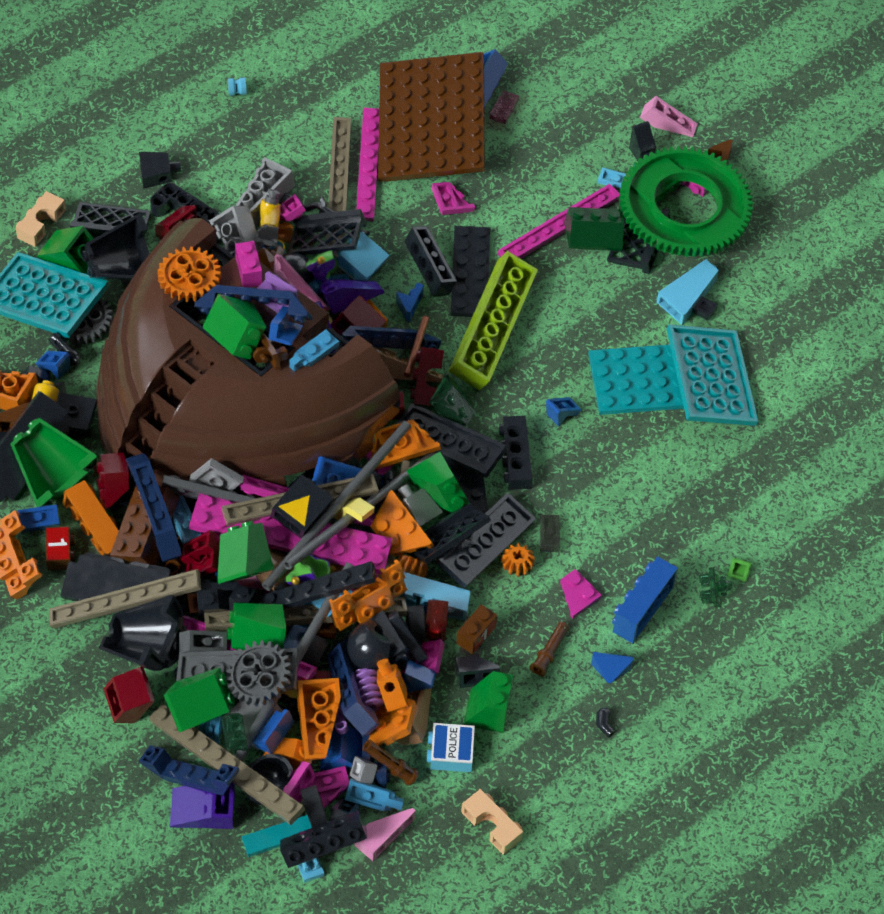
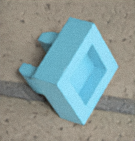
[298,857,324,883]

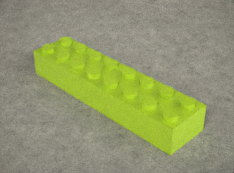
[448,251,538,391]

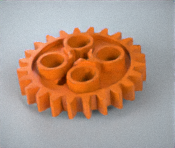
[157,246,221,302]

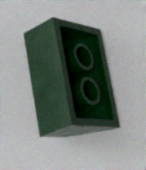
[564,207,624,251]

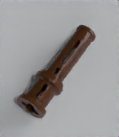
[529,622,570,677]
[362,739,419,786]

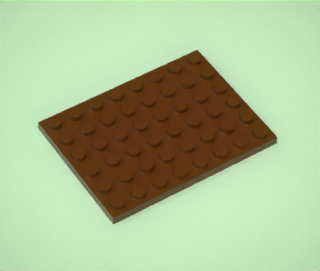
[378,52,485,182]

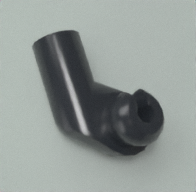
[596,708,615,738]

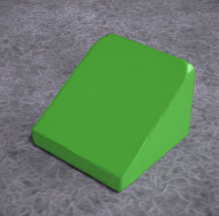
[727,558,752,582]

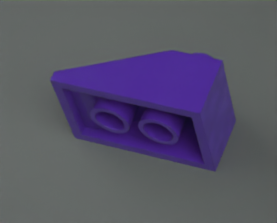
[319,279,384,315]

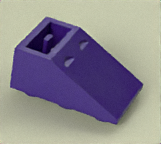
[170,783,235,829]

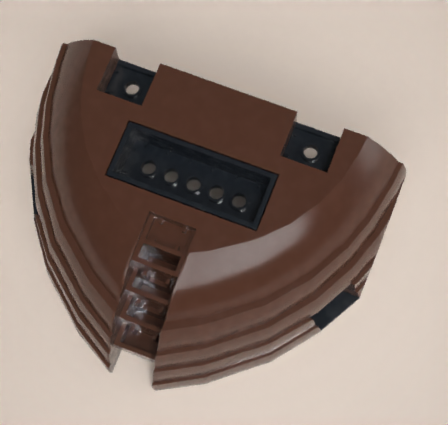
[96,218,400,513]

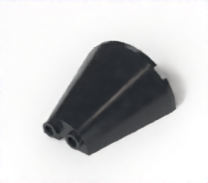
[81,213,150,281]
[99,595,187,671]

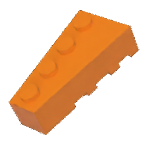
[0,370,38,410]
[63,480,119,557]

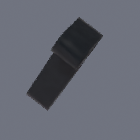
[150,183,219,228]

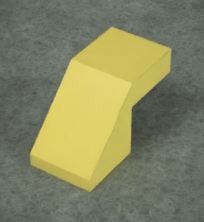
[333,498,375,522]

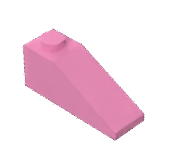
[640,96,698,137]
[354,808,416,861]

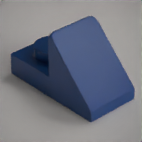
[396,283,424,322]
[35,351,70,380]
[546,397,582,427]
[401,661,436,692]

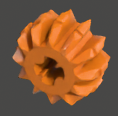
[501,543,535,577]
[397,555,428,578]

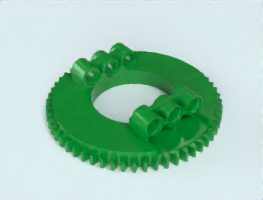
[619,146,753,257]

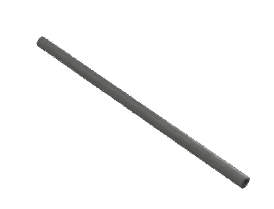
[262,421,411,591]
[283,452,435,569]
[234,563,354,761]

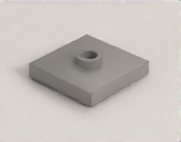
[189,458,244,491]

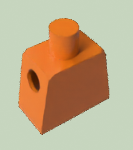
[377,659,407,712]

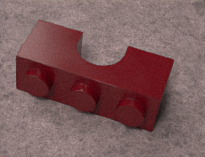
[410,347,444,407]

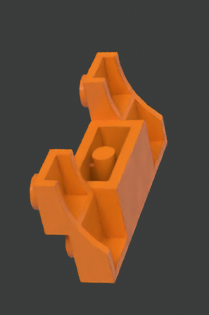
[0,510,42,600]
[329,559,407,631]

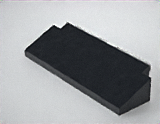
[0,391,70,503]
[60,553,181,611]

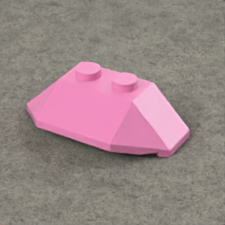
[274,254,330,311]

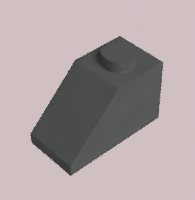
[179,630,227,652]

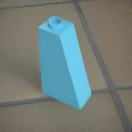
[657,259,719,325]

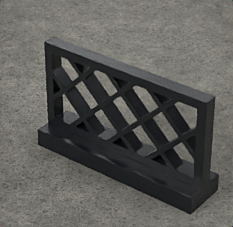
[70,202,151,239]
[607,208,671,274]
[287,209,367,255]
[410,502,492,564]

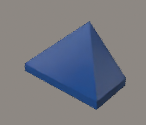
[591,652,633,683]

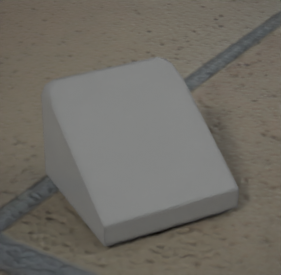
[350,756,377,784]

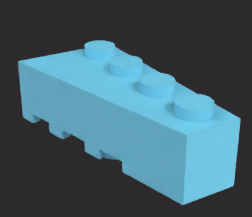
[397,572,470,620]

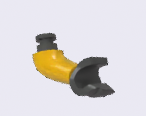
[256,189,281,247]

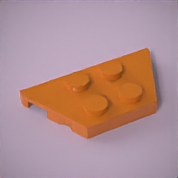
[371,419,441,470]
[370,490,434,557]
[368,698,417,746]

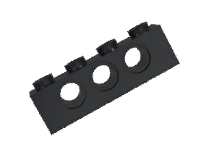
[404,226,457,297]
[499,415,532,490]
[280,810,367,868]

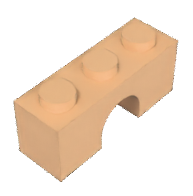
[16,191,66,247]
[461,789,523,855]

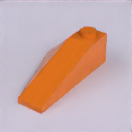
[296,678,341,760]

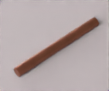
[404,316,429,377]

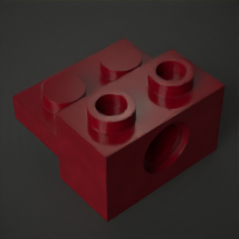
[181,530,220,579]

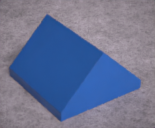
[320,726,362,771]

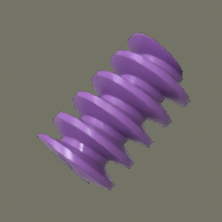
[354,668,385,712]

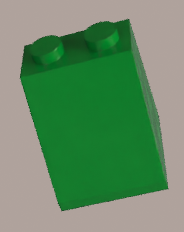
[37,226,94,275]
[202,294,266,360]
[407,452,469,513]
[218,521,274,584]
[227,603,286,650]
[164,667,235,733]
[463,671,513,733]

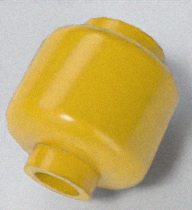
[32,381,59,402]

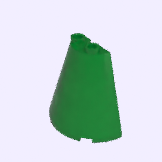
[10,418,99,507]

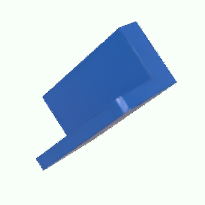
[268,306,303,345]
[17,504,60,533]
[253,709,294,754]

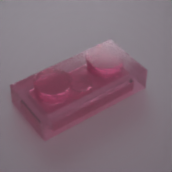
[489,90,519,124]

